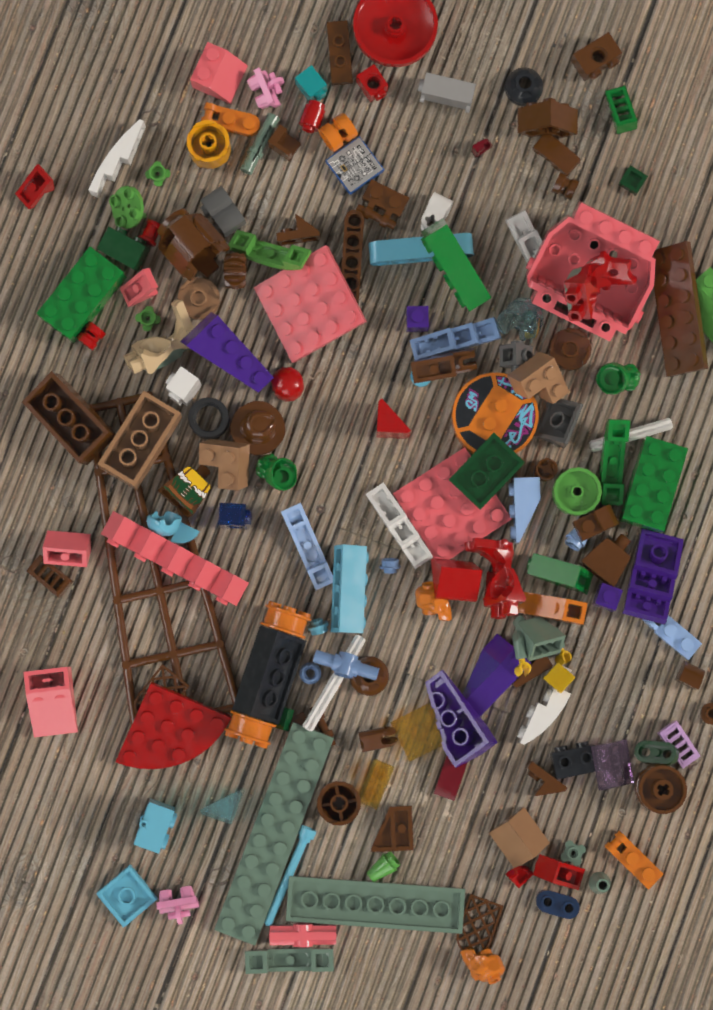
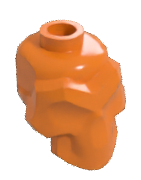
[415,581,452,621]
[460,949,505,984]

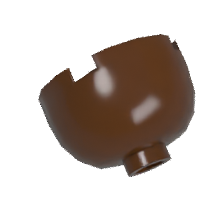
[317,781,361,826]

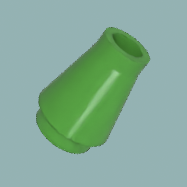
[367,851,400,882]

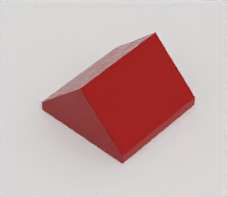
[376,398,411,439]
[431,558,483,602]

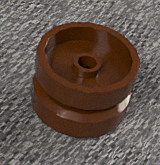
[634,764,687,814]

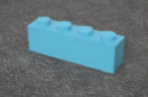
[331,544,369,634]

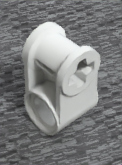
[421,192,454,231]

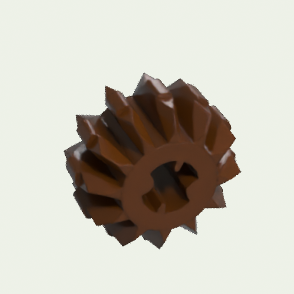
[224,252,247,289]

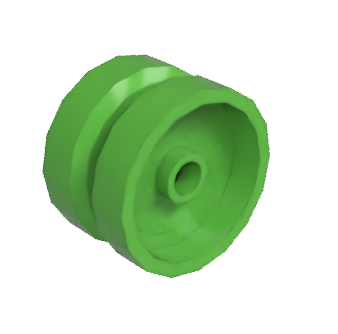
[552,467,602,516]

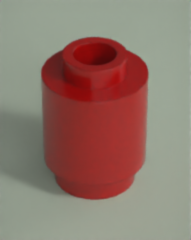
[299,100,325,134]

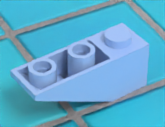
[508,477,541,544]

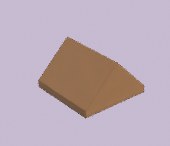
[488,807,550,868]

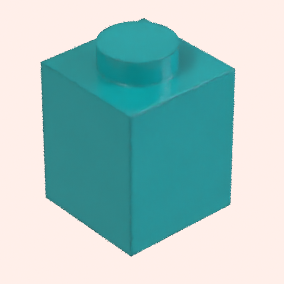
[295,65,327,101]

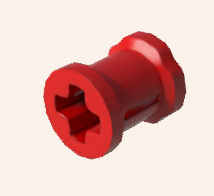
[139,219,161,247]

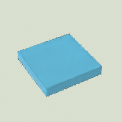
[96,864,158,928]

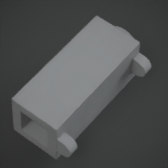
[418,72,476,113]

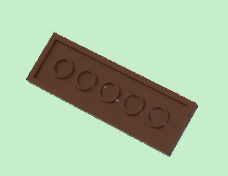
[653,241,708,377]

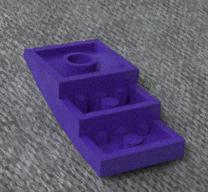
[622,528,684,625]

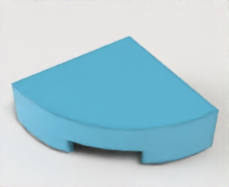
[171,522,200,544]

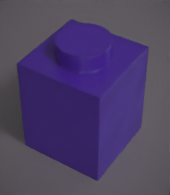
[406,306,429,332]
[592,583,623,612]

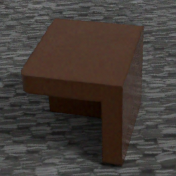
[268,124,301,162]

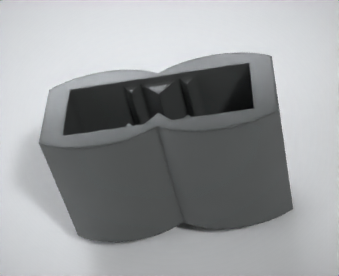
[200,186,247,238]

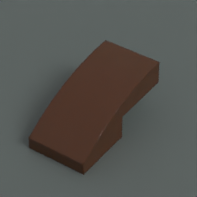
[533,134,581,176]

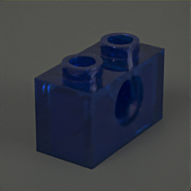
[218,503,252,530]

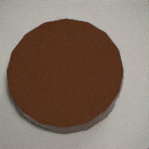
[548,328,592,371]

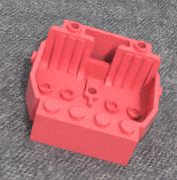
[526,201,660,341]

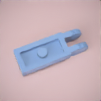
[642,615,702,660]

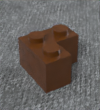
[517,98,578,138]

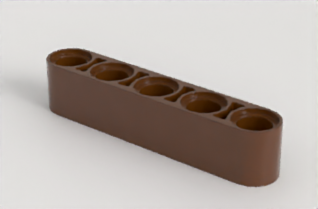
[341,210,364,305]

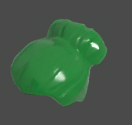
[596,362,641,395]
[256,453,297,491]

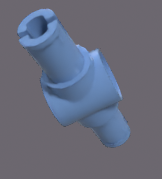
[313,650,379,681]

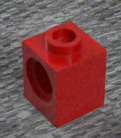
[356,64,388,103]

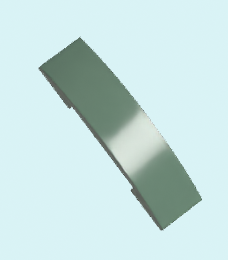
[245,947,334,974]

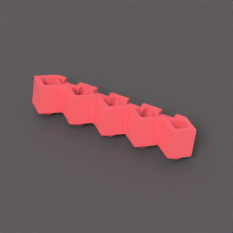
[101,511,249,606]

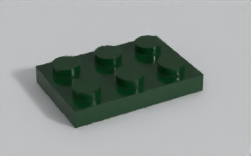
[449,433,525,510]

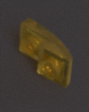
[359,759,394,810]

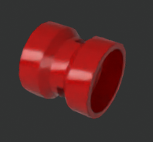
[76,321,106,351]

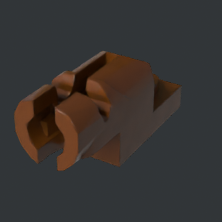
[410,348,477,384]

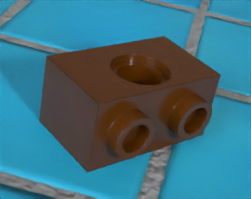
[571,32,622,82]

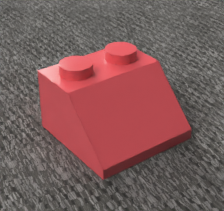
[190,42,248,104]

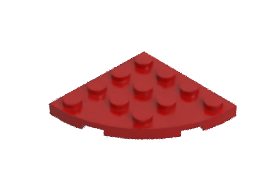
[115,682,231,769]

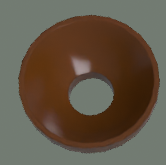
[350,656,389,696]

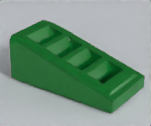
[605,86,638,134]

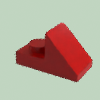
[15,164,54,209]

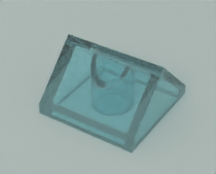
[200,788,245,825]

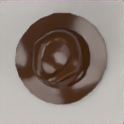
[230,401,285,455]

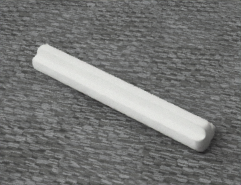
[589,418,673,452]

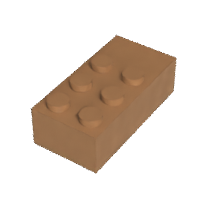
[98,391,182,490]

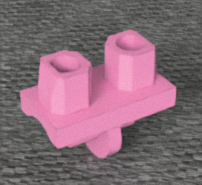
[247,67,285,109]
[156,886,199,925]

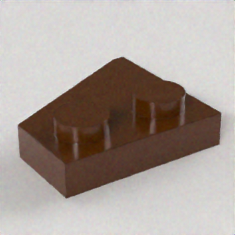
[371,805,414,852]

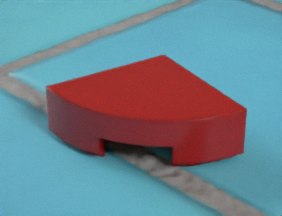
[505,866,533,888]

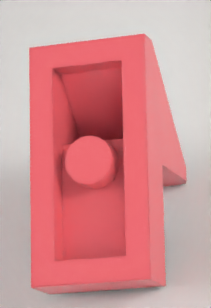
[119,268,158,307]

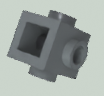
[499,341,533,372]

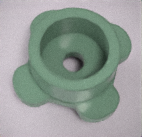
[561,840,586,866]

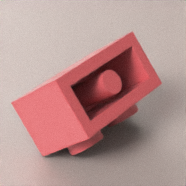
[43,530,91,567]

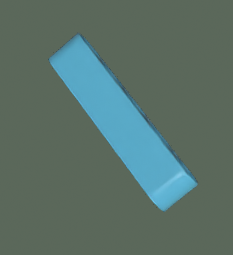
[368,233,474,266]

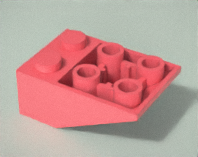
[23,667,78,738]

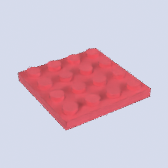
[253,245,367,363]
[392,447,512,560]

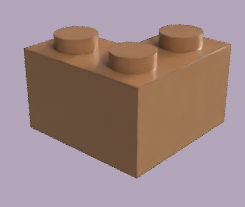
[507,352,569,404]
[199,439,250,491]

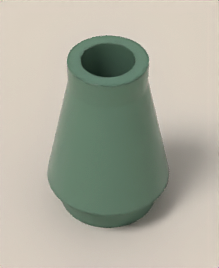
[589,872,611,894]

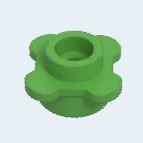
[145,161,171,187]
[135,306,161,332]

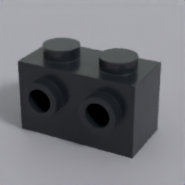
[550,741,600,780]

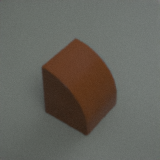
[675,660,705,690]

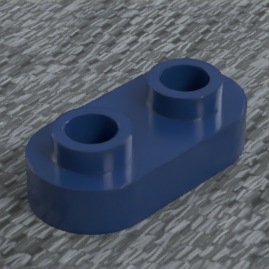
[536,890,580,919]

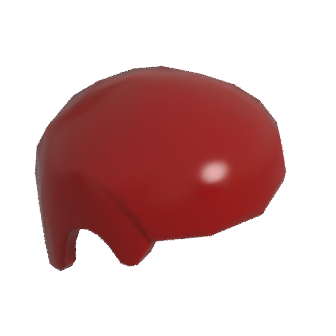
[271,367,304,402]

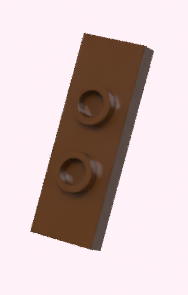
[327,20,353,86]

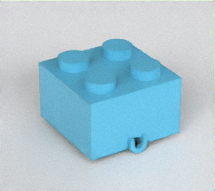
[134,798,177,854]

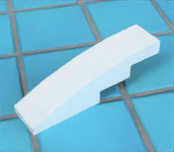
[88,119,146,198]
[505,210,550,298]
[366,482,433,569]

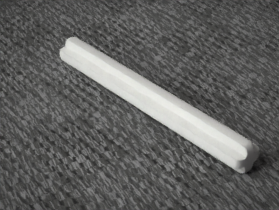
[303,635,365,731]

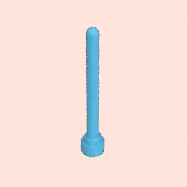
[264,824,317,926]

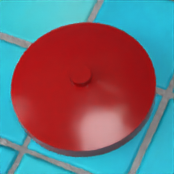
[353,0,438,67]

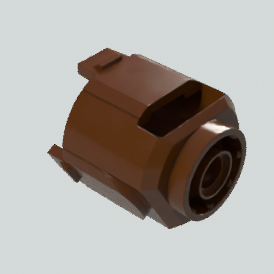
[157,208,230,281]

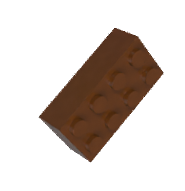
[22,371,116,465]

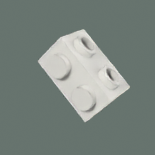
[166,367,202,406]

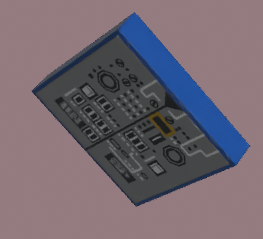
[325,136,384,196]

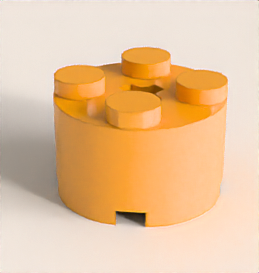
[187,120,231,169]

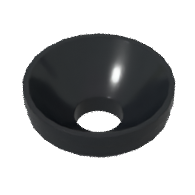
[505,67,543,106]

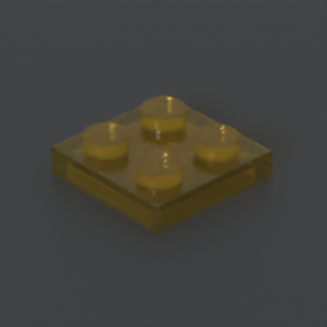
[390,703,443,762]

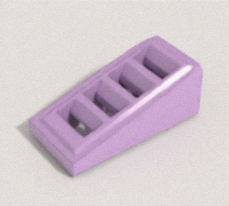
[657,720,700,769]

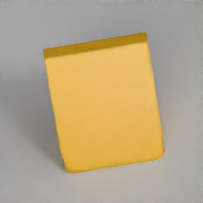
[543,663,575,693]

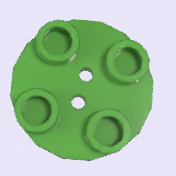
[109,186,147,229]

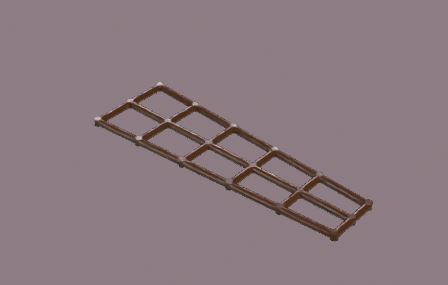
[89,391,238,725]

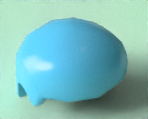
[146,511,182,536]

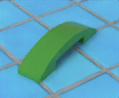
[228,230,311,270]

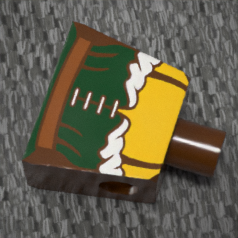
[157,465,211,519]

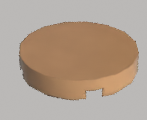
[178,277,220,320]

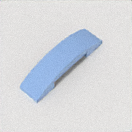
[281,502,333,590]

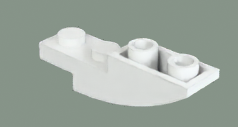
[517,666,572,745]

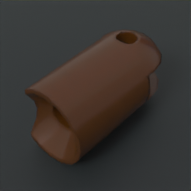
[358,726,398,753]

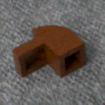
[572,504,619,542]

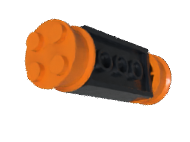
[224,601,312,749]

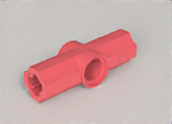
[269,922,336,947]

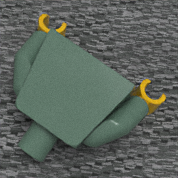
[512,615,572,677]

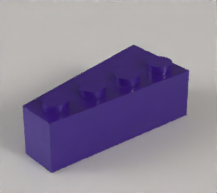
[180,312,274,393]

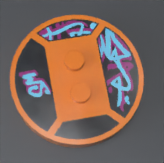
[451,372,539,454]

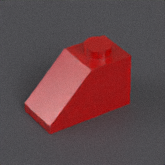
[533,854,585,890]

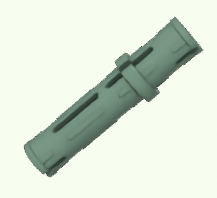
[240,113,280,175]

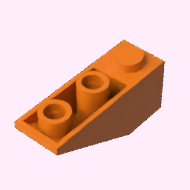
[518,592,588,625]

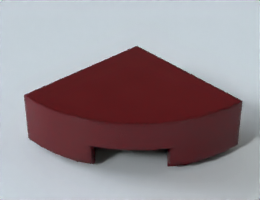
[471,139,493,158]

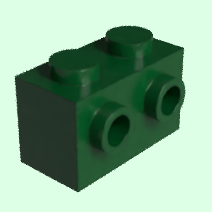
[97,226,150,271]

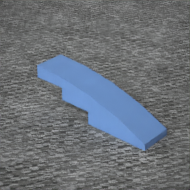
[410,317,501,360]

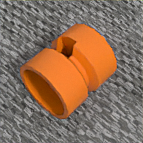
[318,112,358,152]

